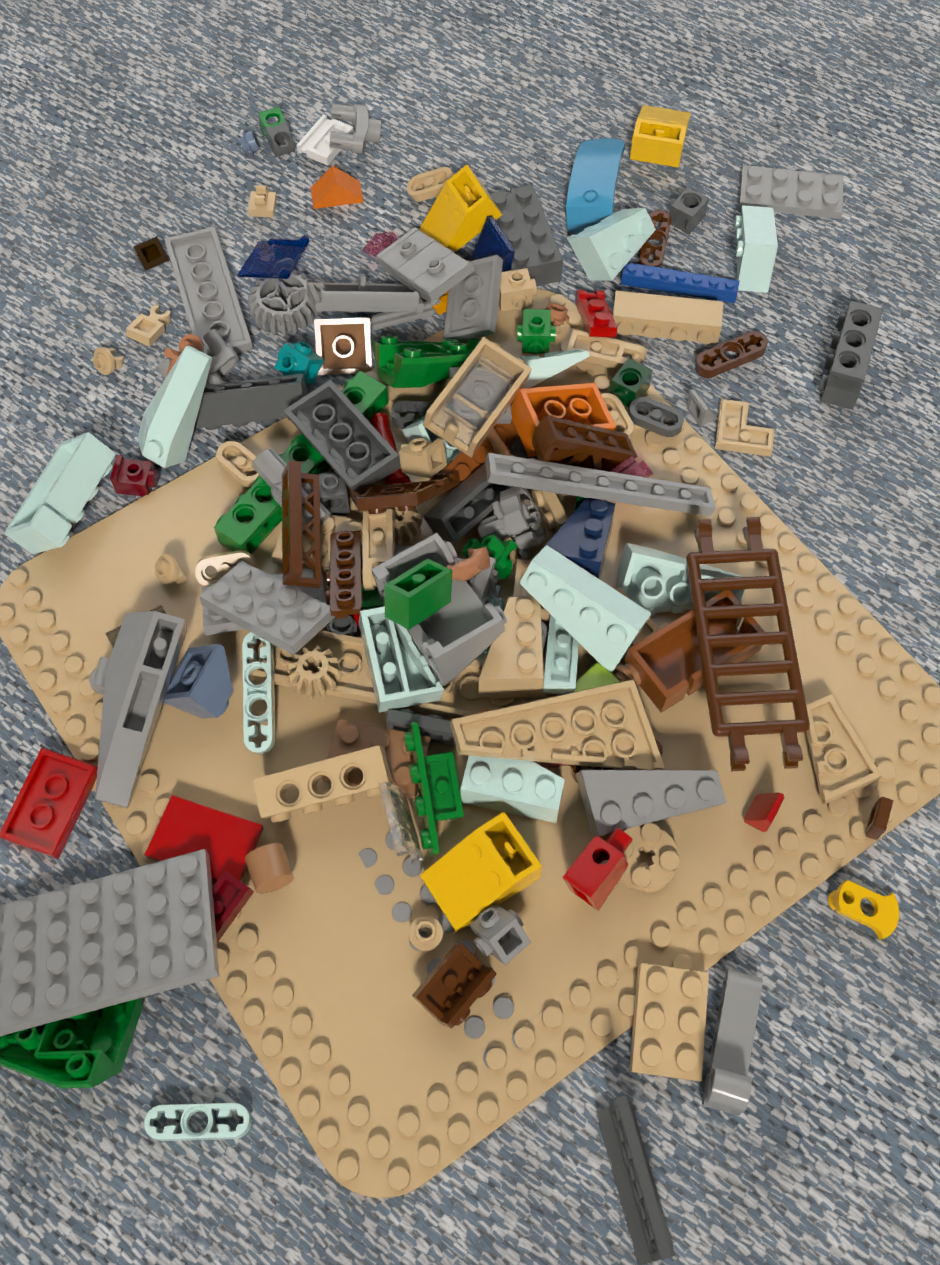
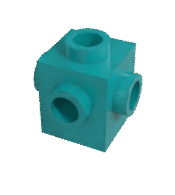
[274,341,325,384]

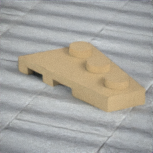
[806,694,882,805]

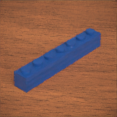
[621,262,739,303]

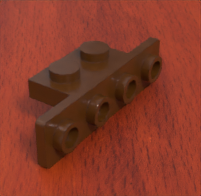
[326,531,362,619]

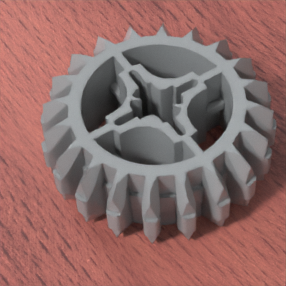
[248,269,319,336]

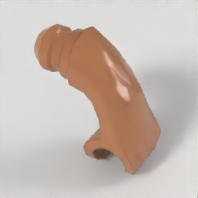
[446,547,490,582]

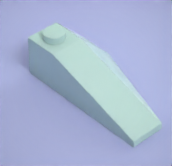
[138,346,212,468]
[616,543,745,615]

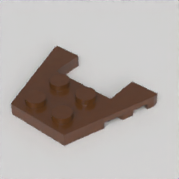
[348,472,460,514]

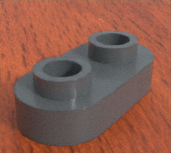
[628,397,684,437]

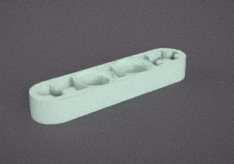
[242,632,275,755]

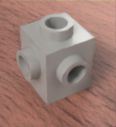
[470,903,531,965]

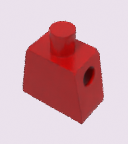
[562,828,633,911]

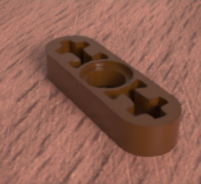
[638,210,671,268]
[695,331,768,378]

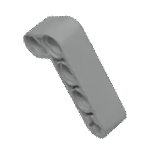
[702,969,763,1116]

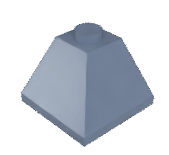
[163,643,233,718]

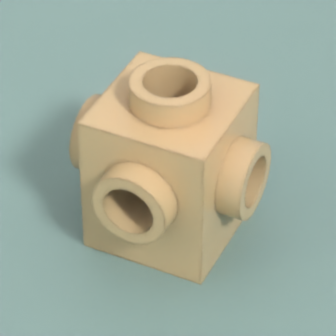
[498,268,537,312]

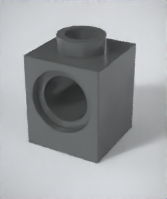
[669,187,709,235]
[316,471,350,516]

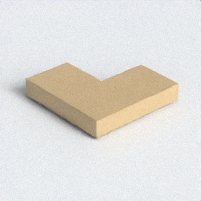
[715,399,775,457]

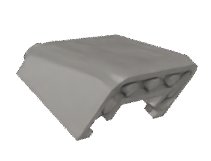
[371,533,507,686]

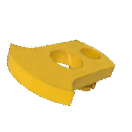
[828,880,899,940]

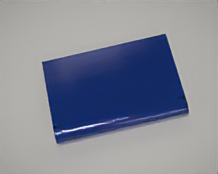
[237,236,310,279]

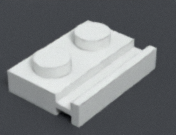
[297,114,354,166]

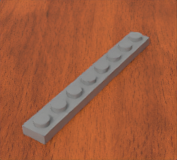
[485,453,716,516]

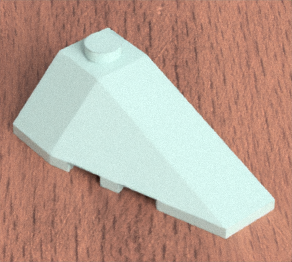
[476,349,590,390]

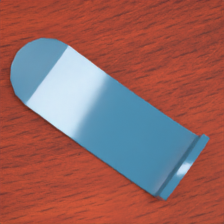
[566,138,625,234]

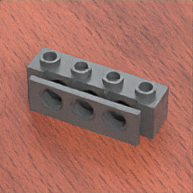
[818,300,883,410]

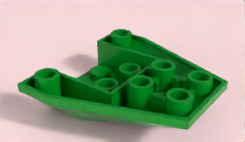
[372,336,482,388]
[0,998,143,1089]

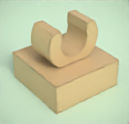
[248,185,277,217]

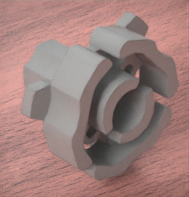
[478,486,546,559]

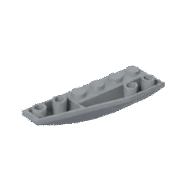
[95,611,187,808]

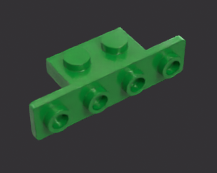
[404,722,464,857]

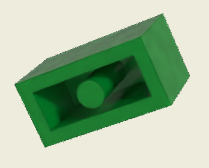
[385,558,452,630]

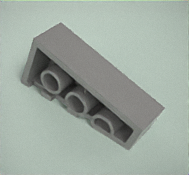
[576,770,727,838]

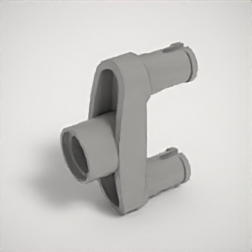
[329,103,381,154]
[157,329,239,385]

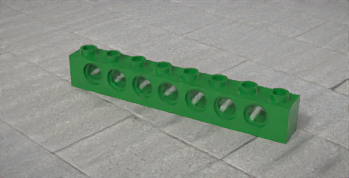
[214,371,389,554]

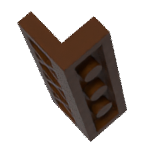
[282,460,321,588]

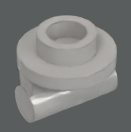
[89,657,110,695]

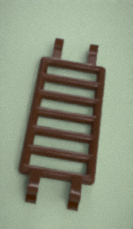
[686,517,810,772]

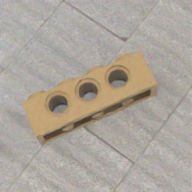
[252,745,394,823]

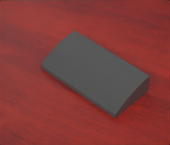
[283,379,401,490]

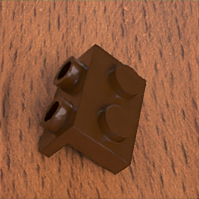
[412,942,497,1028]

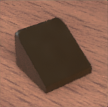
[133,237,169,271]

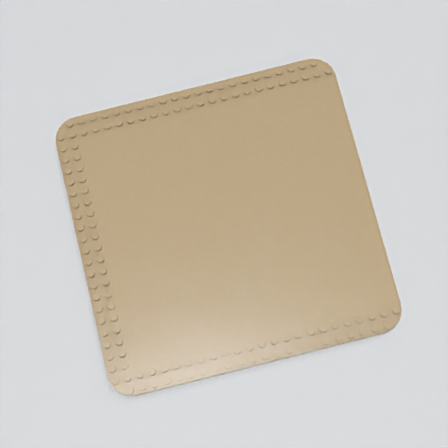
[0,289,940,1198]

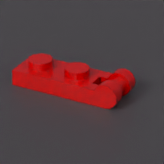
[575,289,618,338]

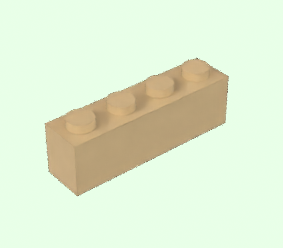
[612,291,723,344]

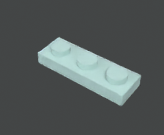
[542,615,579,695]

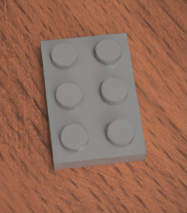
[443,255,503,342]

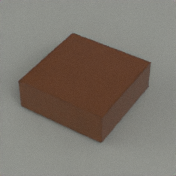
[865,796,894,840]

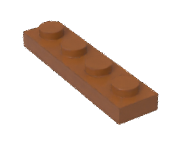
[437,400,519,491]

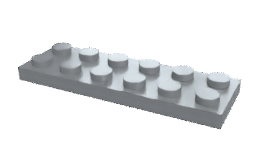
[164,226,253,357]

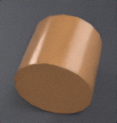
[245,843,294,894]

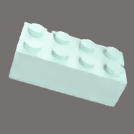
[4,432,116,554]

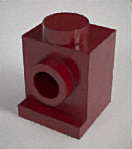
[110,455,159,497]

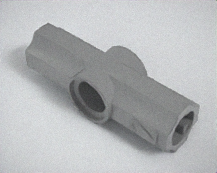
[252,448,331,531]

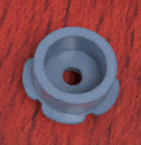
[239,130,260,155]

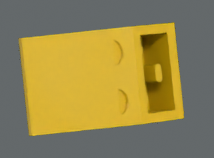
[630,105,691,168]
[419,165,502,253]
[420,812,542,932]

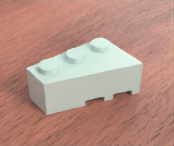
[734,205,778,293]
[567,208,656,281]
[359,606,444,712]
[460,756,565,823]

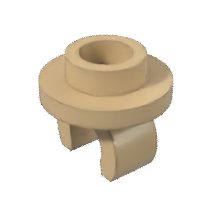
[93,347,124,375]

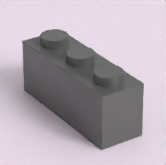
[423,463,513,543]

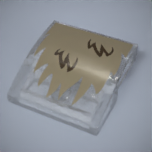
[379,782,424,863]

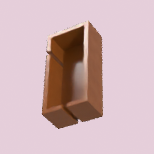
[624,590,765,713]

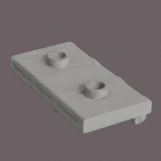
[376,227,475,306]
[306,274,424,313]

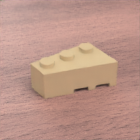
[478,597,544,698]

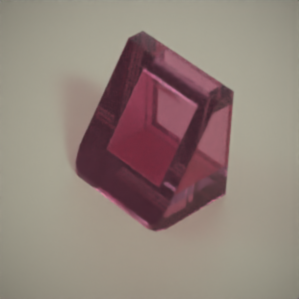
[362,232,398,258]

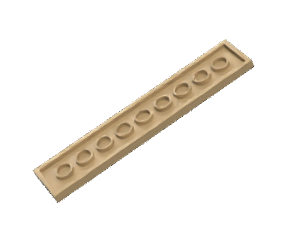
[251,630,561,719]

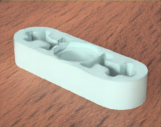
[144,1103,252,1141]

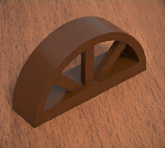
[532,415,638,472]

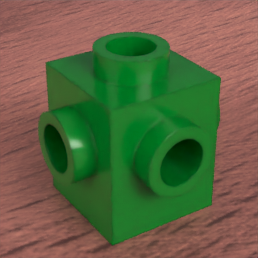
[517,309,556,354]

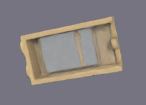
[423,337,532,458]

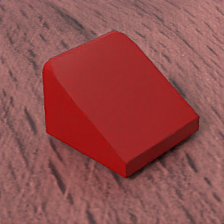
[744,792,785,833]

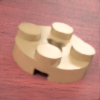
[619,823,680,892]

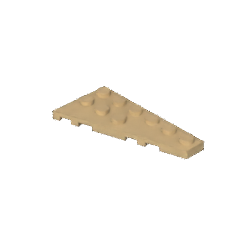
[450,679,665,770]

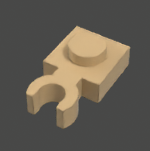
[126,305,171,347]

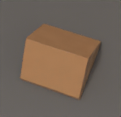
[314,317,372,375]

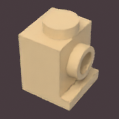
[399,438,447,478]

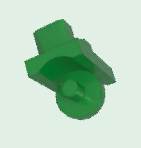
[461,534,518,579]

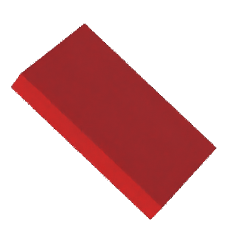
[0,747,98,859]
[144,795,264,882]

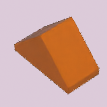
[310,165,363,209]

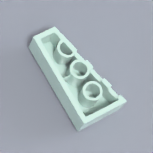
[520,545,651,673]

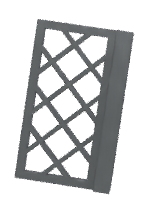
[596,1095,676,1265]

